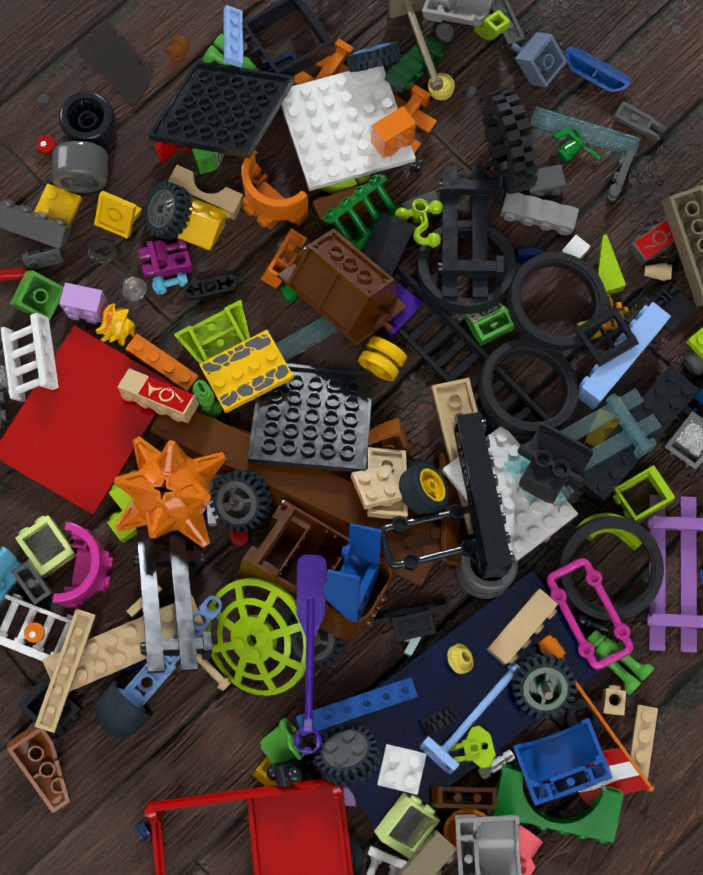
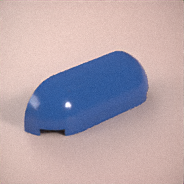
[565,46,632,92]

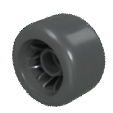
[51,141,109,193]
[456,538,518,599]

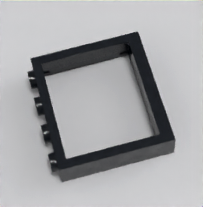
[242,0,336,76]

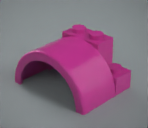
[53,522,114,609]

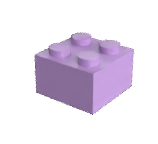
[59,283,108,324]

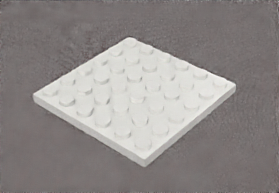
[281,65,416,191]

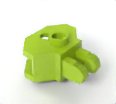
[449,726,496,769]

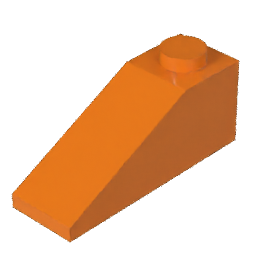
[261,228,307,289]

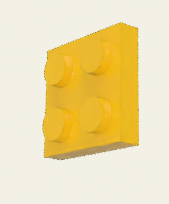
[34,184,82,224]

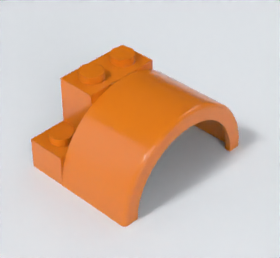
[241,150,309,230]

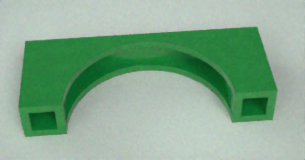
[492,763,624,844]

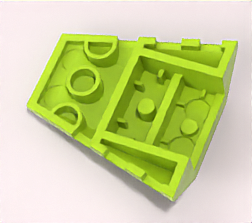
[173,300,250,364]

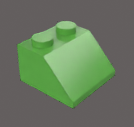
[10,270,64,321]

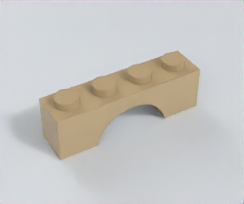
[168,165,244,220]

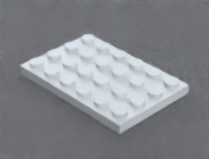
[442,427,578,562]

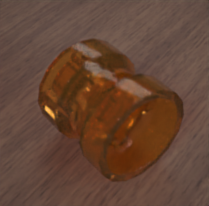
[167,35,191,61]

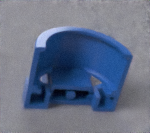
[514,718,614,806]

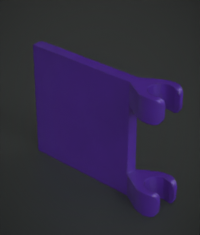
[386,281,423,339]

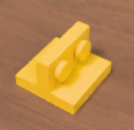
[94,191,142,239]

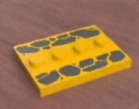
[199,330,294,413]

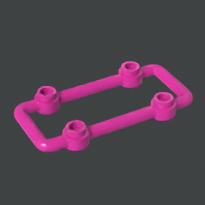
[547,558,633,670]

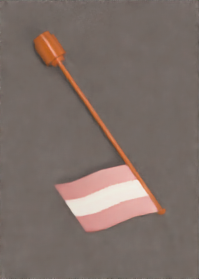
[537,634,654,806]

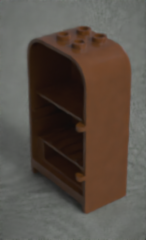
[237,500,392,640]

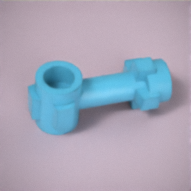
[152,272,188,294]

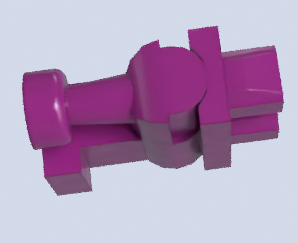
[138,239,193,278]

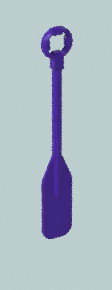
[294,554,327,755]

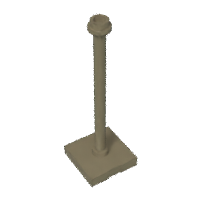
[388,0,443,91]

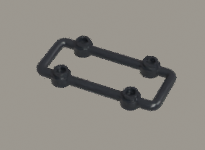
[379,503,477,571]

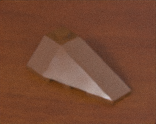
[366,418,413,466]
[7,727,70,813]

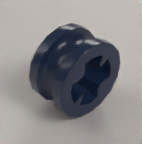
[134,821,152,842]

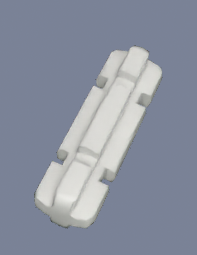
[478,750,515,780]

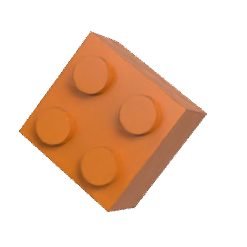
[371,106,416,159]

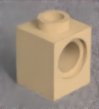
[601,685,626,716]

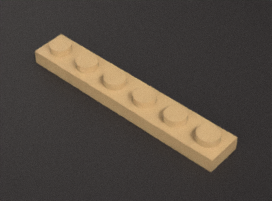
[34,609,96,733]

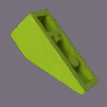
[596,234,626,295]

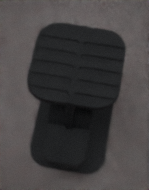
[517,423,593,504]

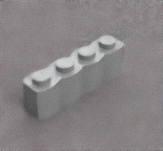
[500,192,579,235]

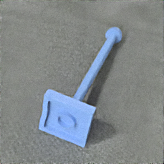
[419,663,520,776]

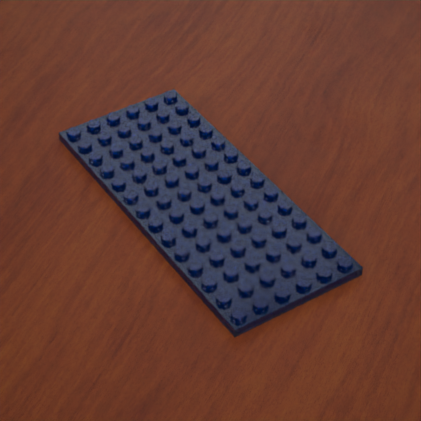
[312,571,603,830]

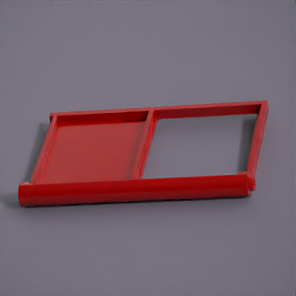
[145,779,354,875]

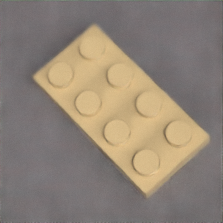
[367,447,408,520]

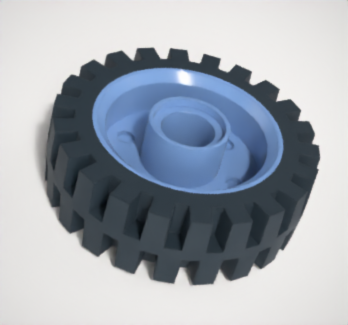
[346,41,401,72]

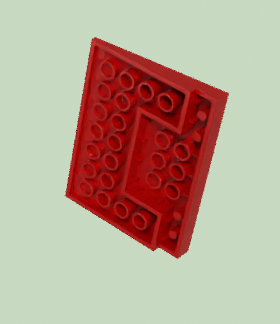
[0,326,175,515]

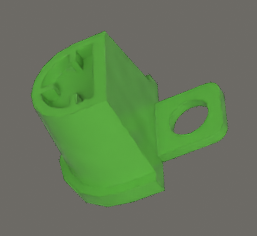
[261,718,307,764]

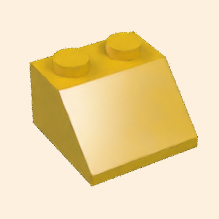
[176,198,227,251]

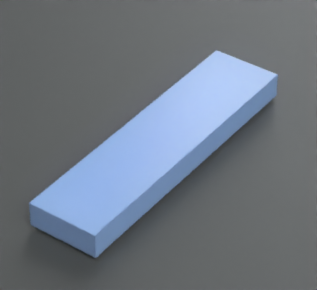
[224,5,243,68]

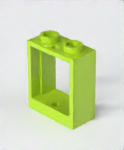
[612,465,675,523]

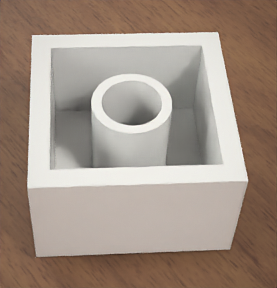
[377,744,426,795]

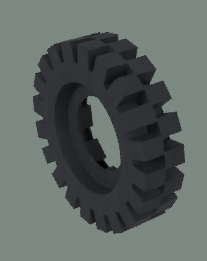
[482,87,538,194]

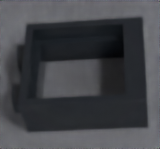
[17,675,83,739]

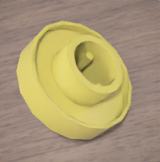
[428,73,455,100]
[447,644,474,674]

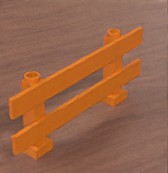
[294,38,437,154]

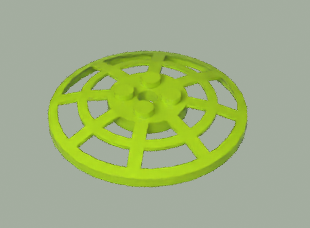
[206,577,306,696]

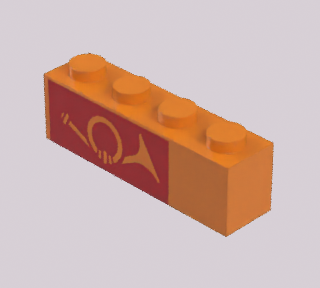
[125,334,200,394]

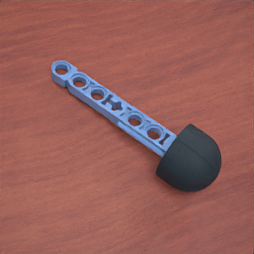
[96,595,222,738]

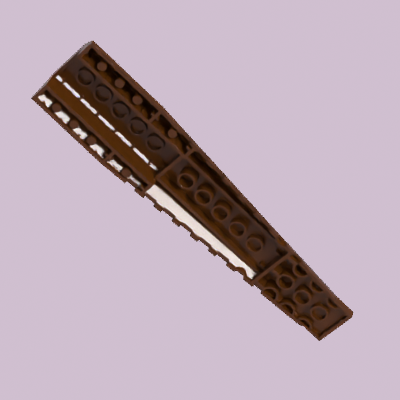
[150,411,441,587]

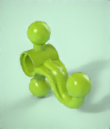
[395,199,443,247]

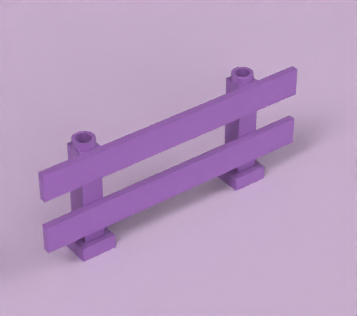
[646,495,703,652]

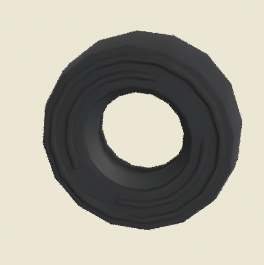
[565,699,601,731]

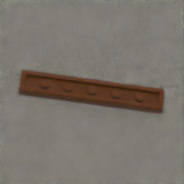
[439,452,461,566]

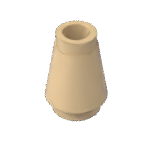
[644,263,672,281]

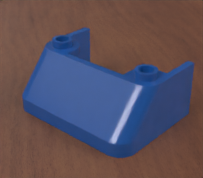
[323,523,382,623]

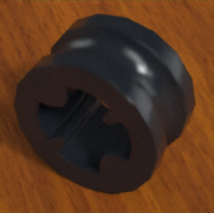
[409,155,424,174]

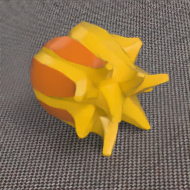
[96,303,135,346]

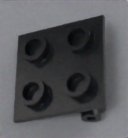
[646,282,697,332]

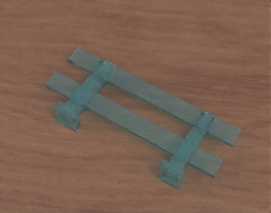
[504,389,662,507]

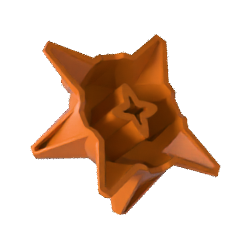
[114,436,227,548]

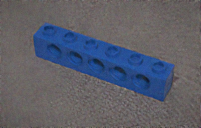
[296,677,418,736]

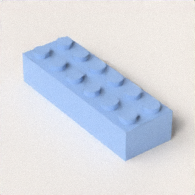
[578,302,671,410]

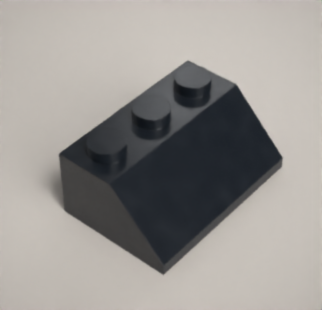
[362,212,415,277]

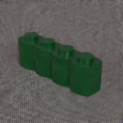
[385,33,446,93]

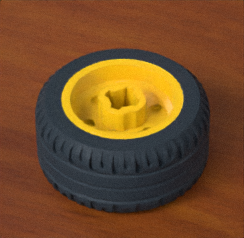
[399,463,449,516]

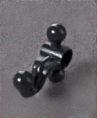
[266,755,319,787]

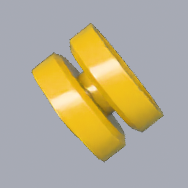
[358,336,407,381]

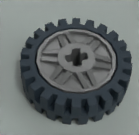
[142,181,192,239]

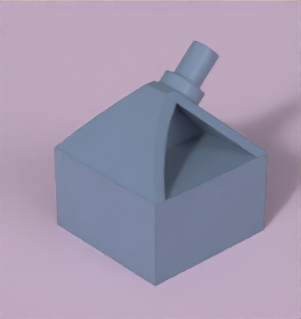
[510,32,567,88]

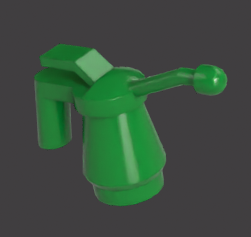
[553,127,601,162]

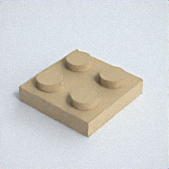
[351,465,402,509]

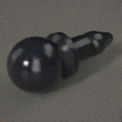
[574,611,610,632]

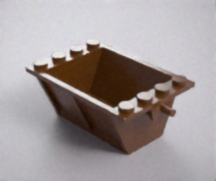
[277,228,407,345]

